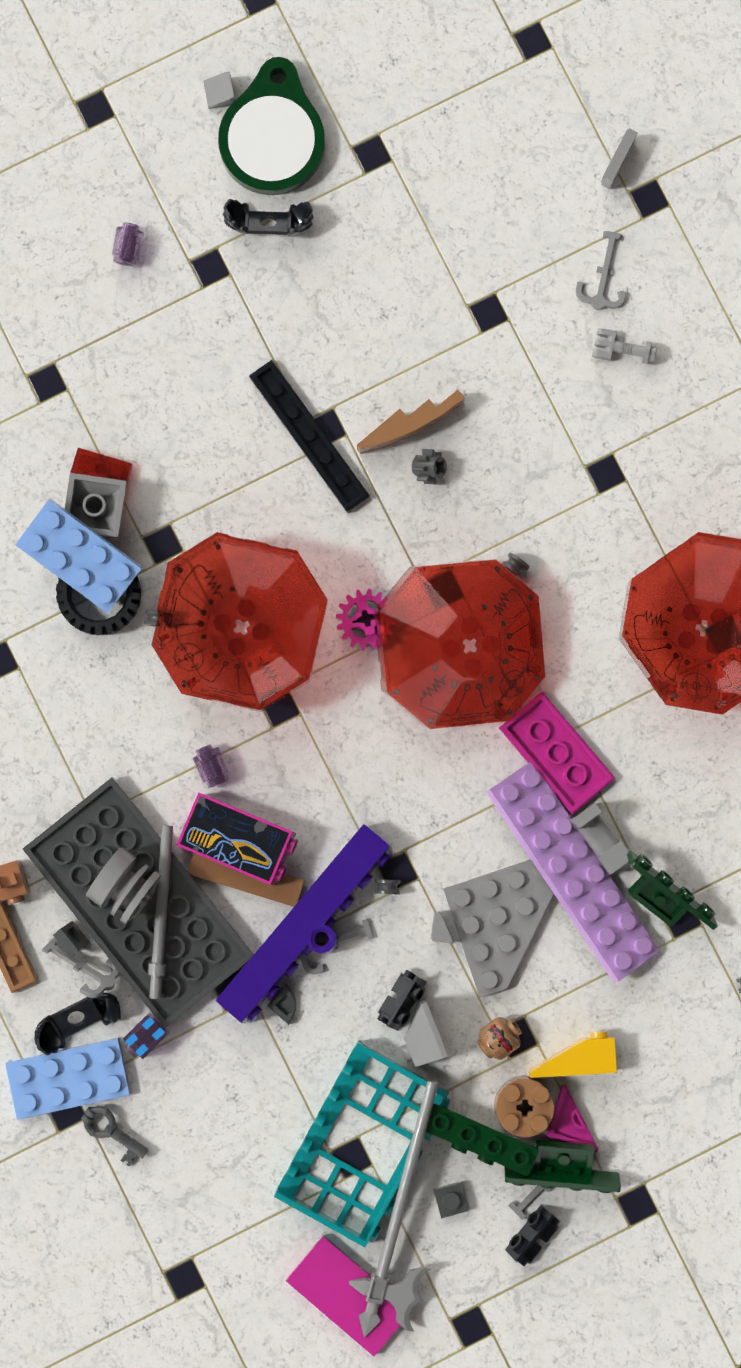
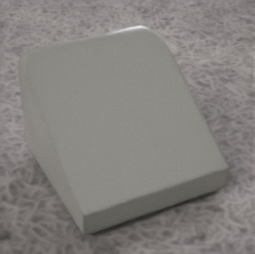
[203,71,235,109]
[431,912,454,944]

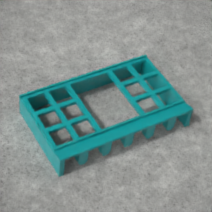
[274,1041,451,1247]

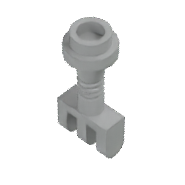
[592,328,657,364]

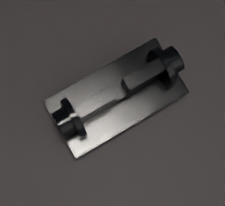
[377,969,427,1031]
[505,1205,561,1267]

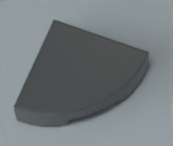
[267,984,296,1025]

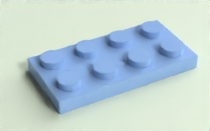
[15,498,142,614]
[5,1038,131,1120]

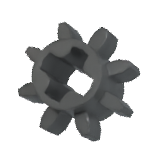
[412,449,447,485]

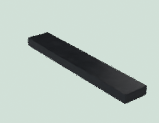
[249,360,370,513]

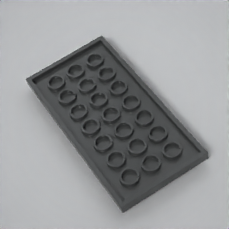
[23,777,254,1029]

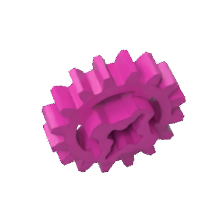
[335,589,397,651]

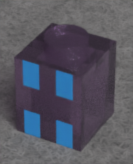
[123,1013,170,1059]

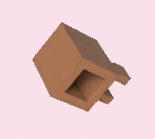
[0,860,31,905]

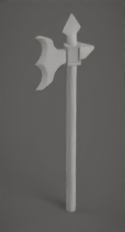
[349,1080,439,1338]

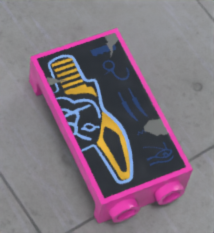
[176,792,298,886]

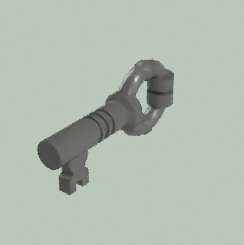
[81,1106,149,1166]

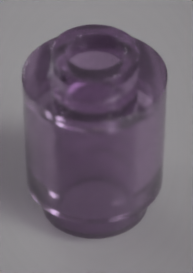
[112,223,144,266]
[192,744,229,789]

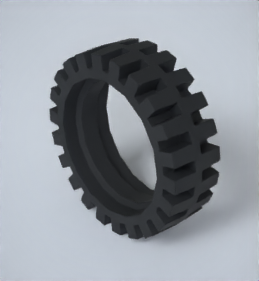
[56,575,141,635]

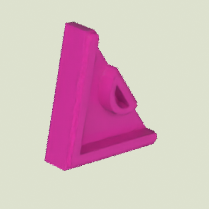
[546,1084,598,1152]

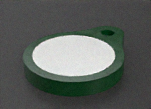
[218,57,325,195]

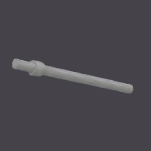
[148,825,173,999]

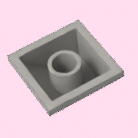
[65,473,127,538]
[401,999,448,1067]

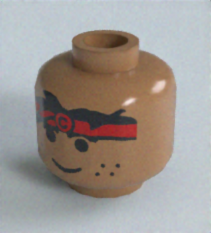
[478,1017,522,1060]

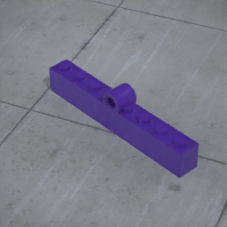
[215,824,392,1023]

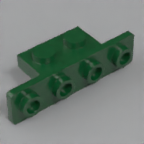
[626,850,718,930]
[426,1103,539,1176]
[504,1140,621,1193]

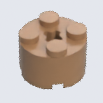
[494,1076,554,1137]

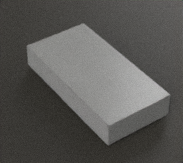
[601,128,638,189]

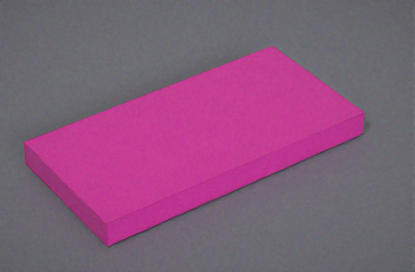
[498,692,615,815]
[286,1235,400,1356]

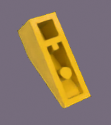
[528,1031,617,1078]

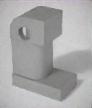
[569,803,629,875]

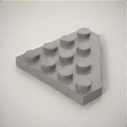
[443,859,554,998]

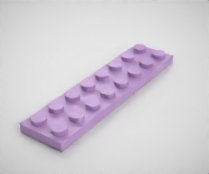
[486,762,660,983]

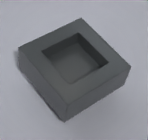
[53,921,90,957]
[433,1181,469,1219]

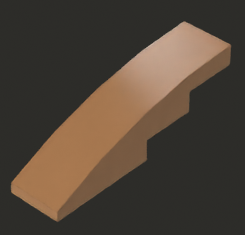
[357,389,465,454]

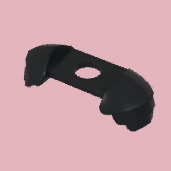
[223,199,314,236]
[34,992,121,1055]

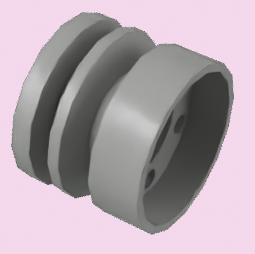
[86,847,161,925]

